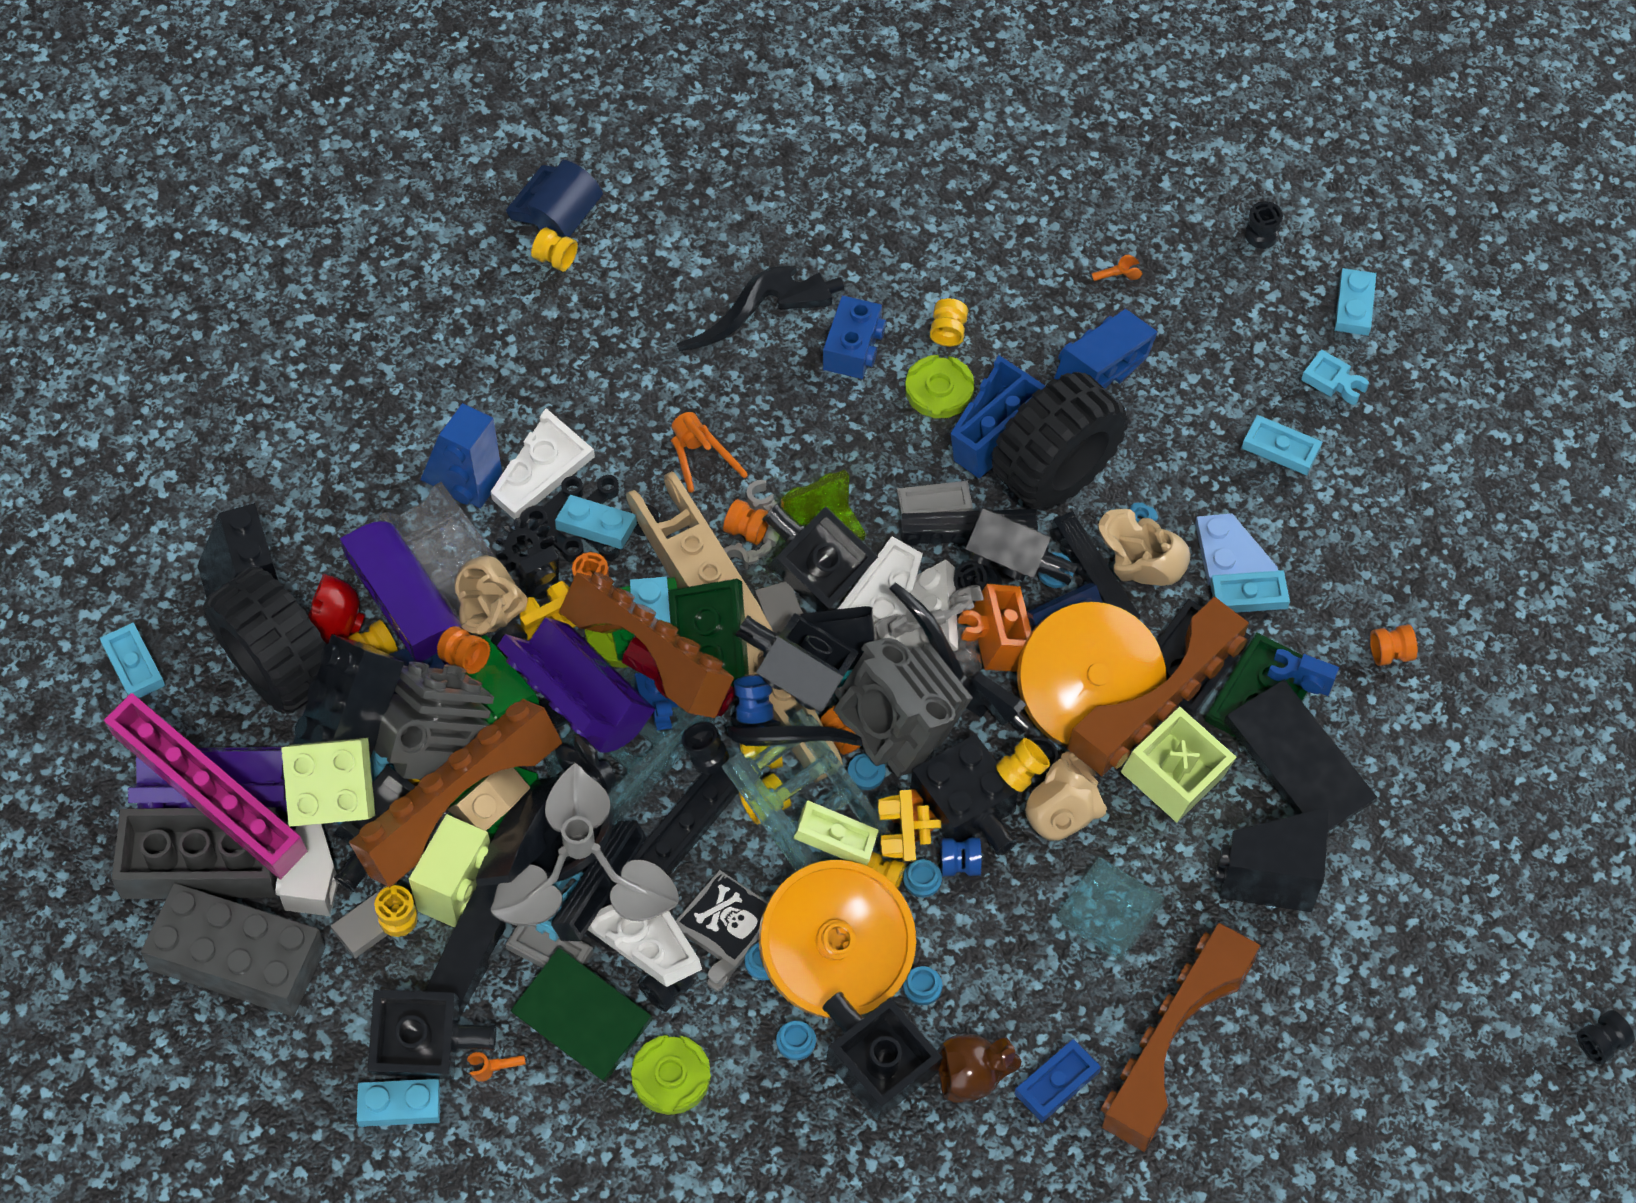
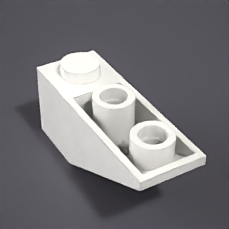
[275,824,339,916]

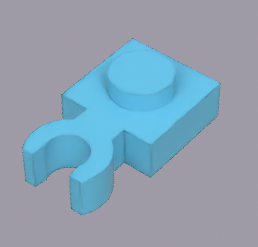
[1301,349,1369,405]

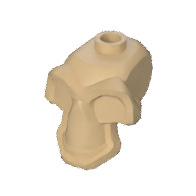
[1098,509,1191,586]
[454,555,528,635]
[1025,751,1107,841]

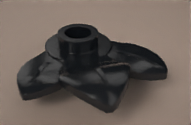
[555,734,616,794]

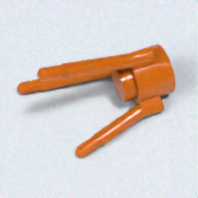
[671,412,748,493]

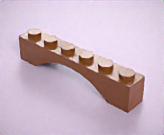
[559,572,734,718]
[1067,596,1249,776]
[349,699,563,888]
[1101,923,1261,1152]

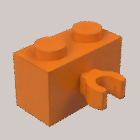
[957,584,1032,672]

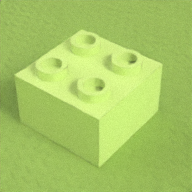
[1121,707,1237,823]
[281,738,375,827]
[409,814,490,928]

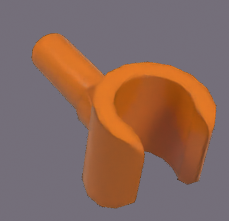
[1092,255,1142,281]
[467,1052,526,1082]

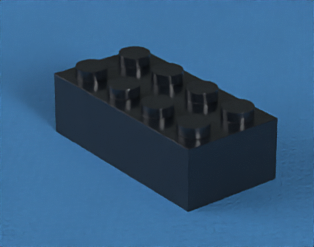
[281,634,405,781]

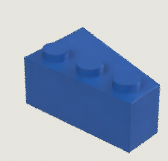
[1054,309,1158,389]
[951,355,1046,479]
[420,403,503,509]

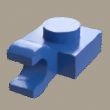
[1268,649,1339,696]
[634,673,678,730]

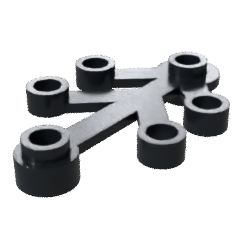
[519,475,660,562]

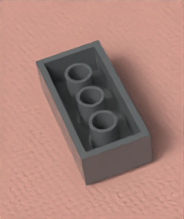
[112,807,280,899]
[141,883,326,1017]

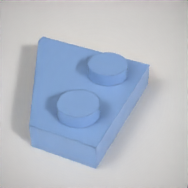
[1195,513,1278,585]

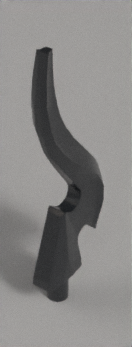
[677,266,844,351]
[889,582,1033,734]
[727,711,862,746]

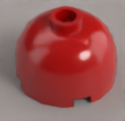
[308,573,365,644]

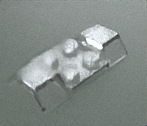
[379,482,516,621]

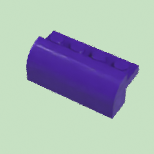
[339,521,463,665]
[497,617,655,753]
[128,746,287,811]

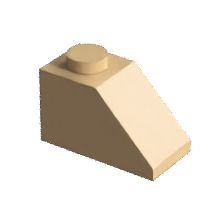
[448,768,530,831]

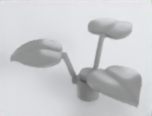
[491,763,679,926]

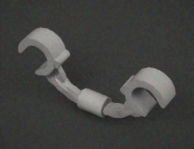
[724,480,780,569]
[875,585,984,639]

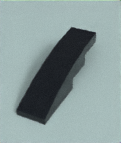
[475,776,561,886]
[426,884,506,1020]

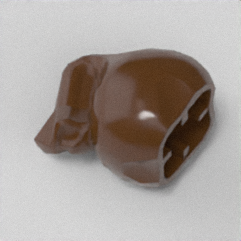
[937,1034,1022,1103]

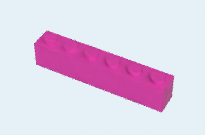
[104,693,308,880]

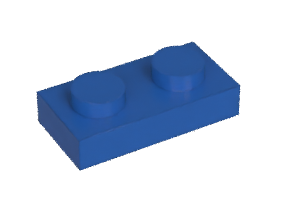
[1014,1039,1101,1123]

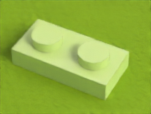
[793,800,879,865]

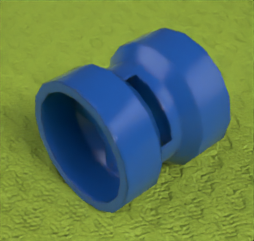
[734,675,774,724]
[940,838,981,877]

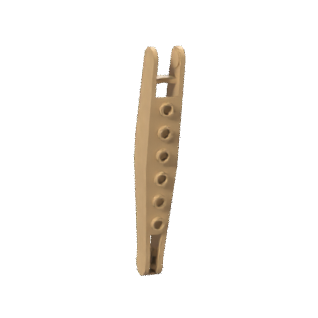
[626,471,843,783]

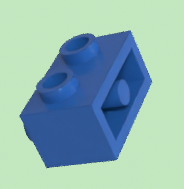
[823,295,886,379]

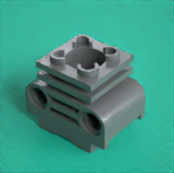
[834,638,973,777]
[374,661,494,780]

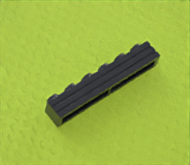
[901,509,1038,546]
[1051,511,1140,620]
[551,820,647,941]

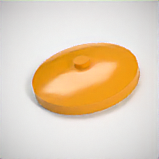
[1017,602,1166,748]
[759,860,916,1019]

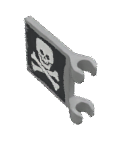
[676,870,768,991]

